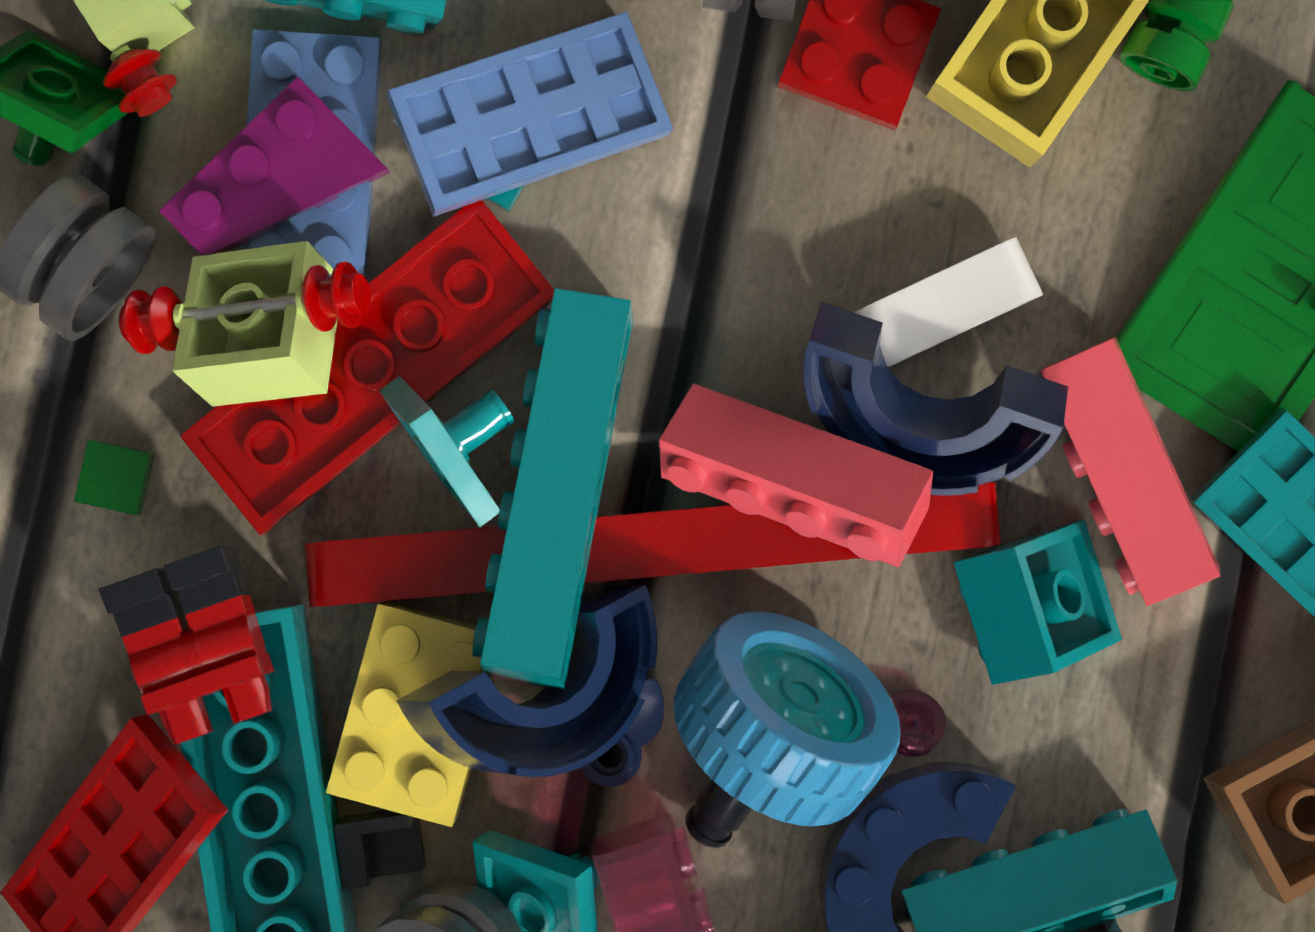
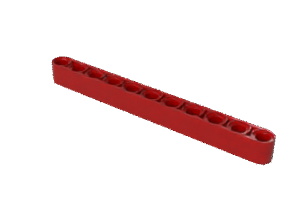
[304,481,1001,607]

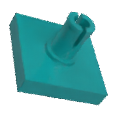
[379,376,515,527]
[473,830,601,932]

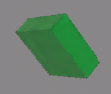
[74,440,155,515]

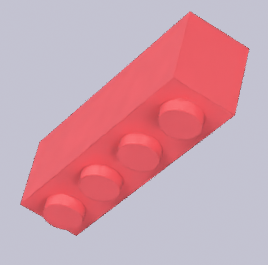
[1040,337,1220,606]
[659,383,933,568]

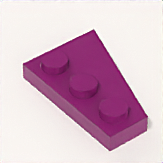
[159,77,391,255]

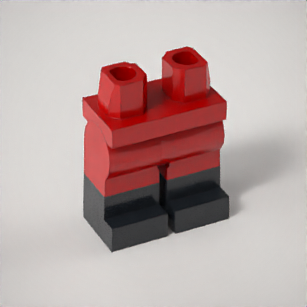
[99,545,275,745]

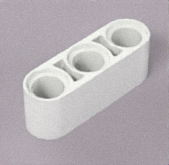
[854,237,1044,368]

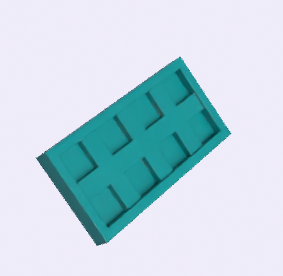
[1191,408,1315,617]

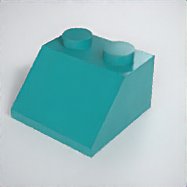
[953,519,1122,685]

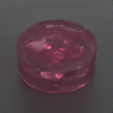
[891,690,946,757]

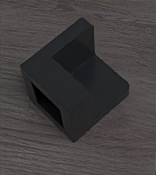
[334,810,426,890]

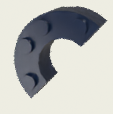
[803,301,1068,496]
[396,585,657,777]
[819,761,1016,932]

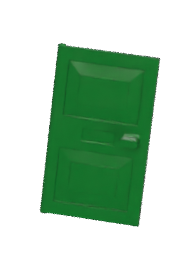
[1116,79,1315,452]

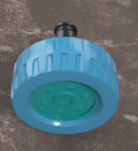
[673,611,901,848]

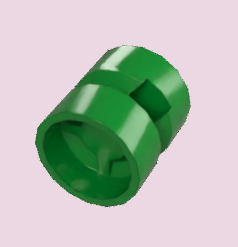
[1119,0,1234,91]

